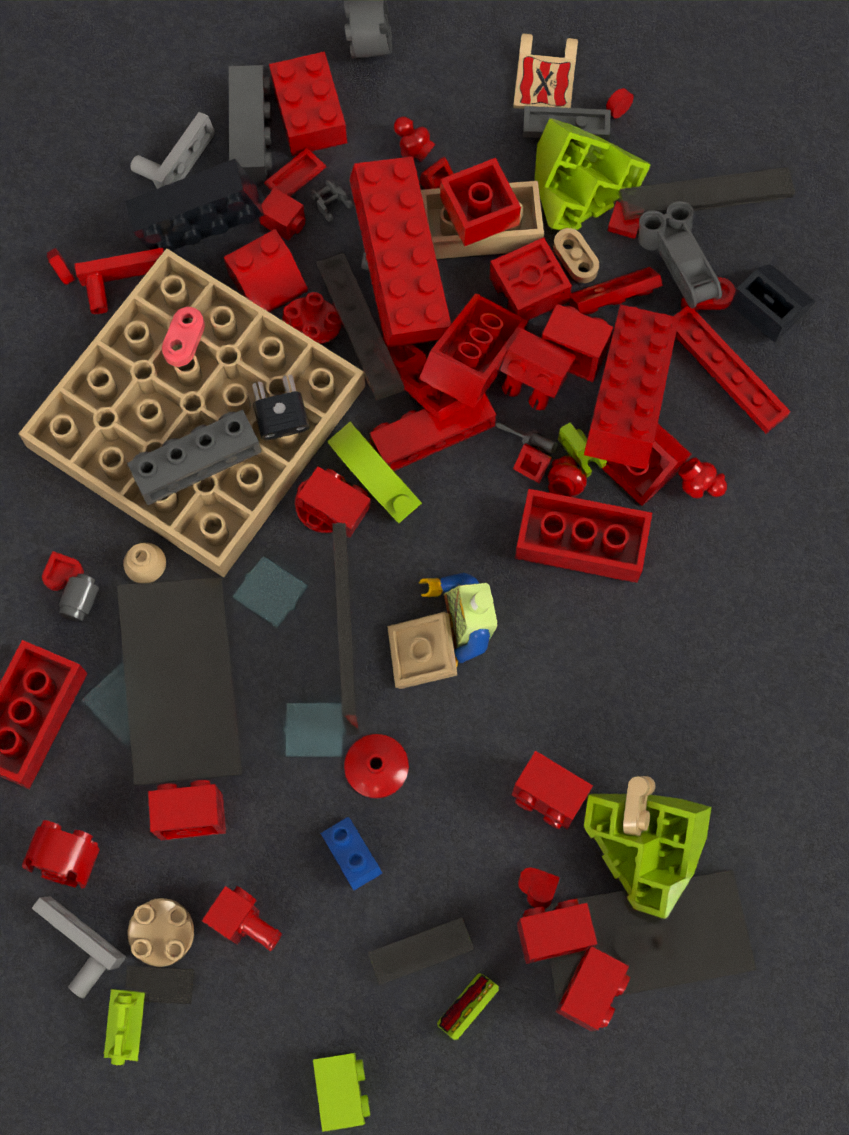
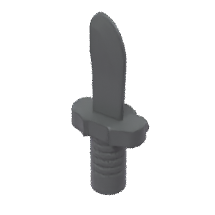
[496,423,557,454]

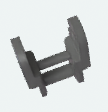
[311,180,353,222]

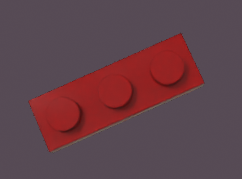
[569,267,663,314]

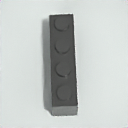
[229,65,272,182]

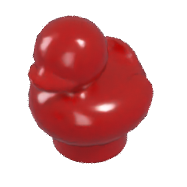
[394,116,436,162]
[548,456,587,497]
[678,457,727,499]

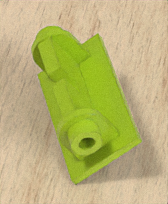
[104,989,145,1065]

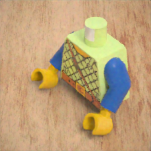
[419,573,497,668]

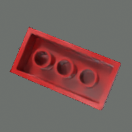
[419,293,529,408]
[515,489,652,583]
[0,640,88,789]

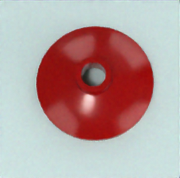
[344,734,409,798]

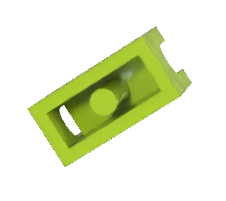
[313,1053,370,1132]

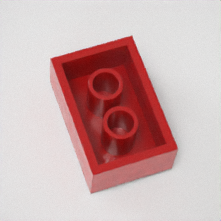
[269,51,347,156]

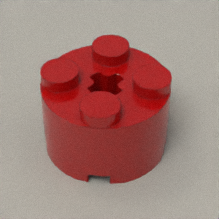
[22,820,100,888]

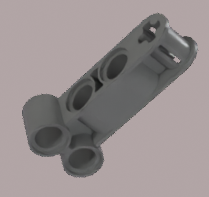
[638,201,722,308]

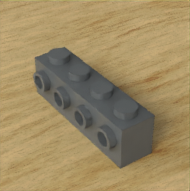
[127,409,262,506]

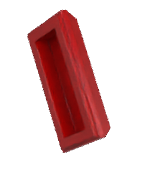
[264,148,326,197]

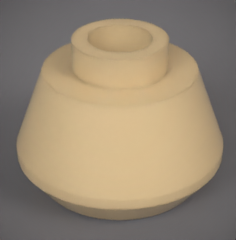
[123,543,166,584]

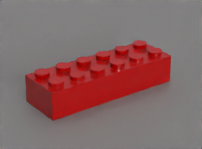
[349,156,451,347]
[584,304,679,470]

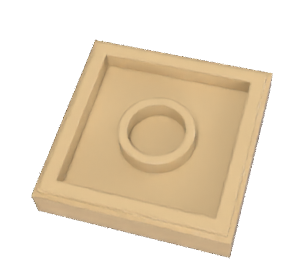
[387,612,457,689]

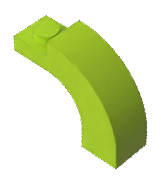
[327,422,422,523]

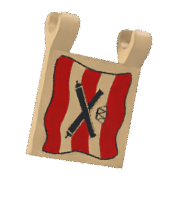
[513,34,578,109]

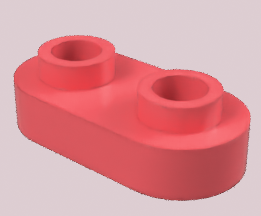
[162,307,205,367]

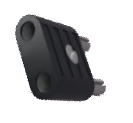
[252,375,310,440]

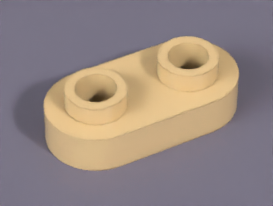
[553,228,599,283]

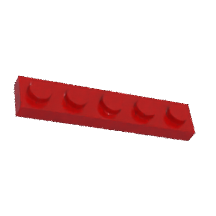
[673,305,791,434]

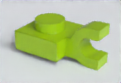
[558,422,607,478]

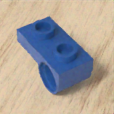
[321,817,382,891]

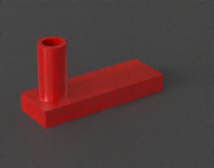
[74,248,164,314]

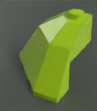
[535,118,651,230]
[584,794,711,919]

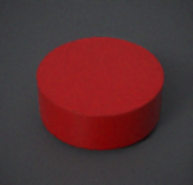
[606,88,634,118]

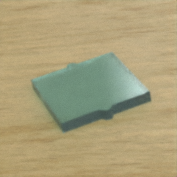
[233,556,308,628]
[283,703,346,757]

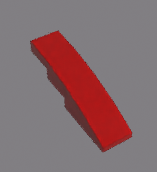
[370,338,466,421]

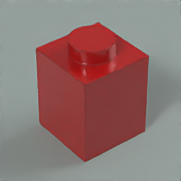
[259,188,306,241]

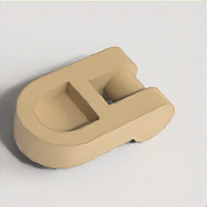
[623,776,655,837]

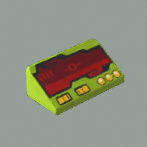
[437,973,499,1041]

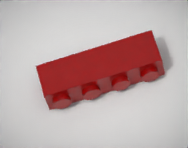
[369,394,496,471]

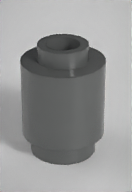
[58,574,99,623]

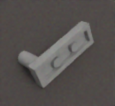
[131,112,216,189]
[32,896,126,998]

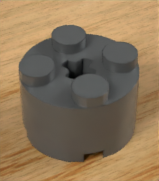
[344,0,392,59]

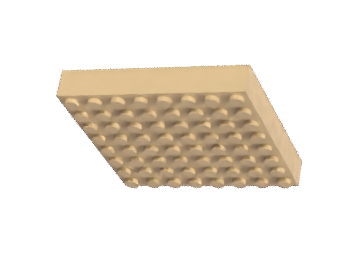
[19,249,365,577]

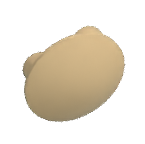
[128,898,194,967]

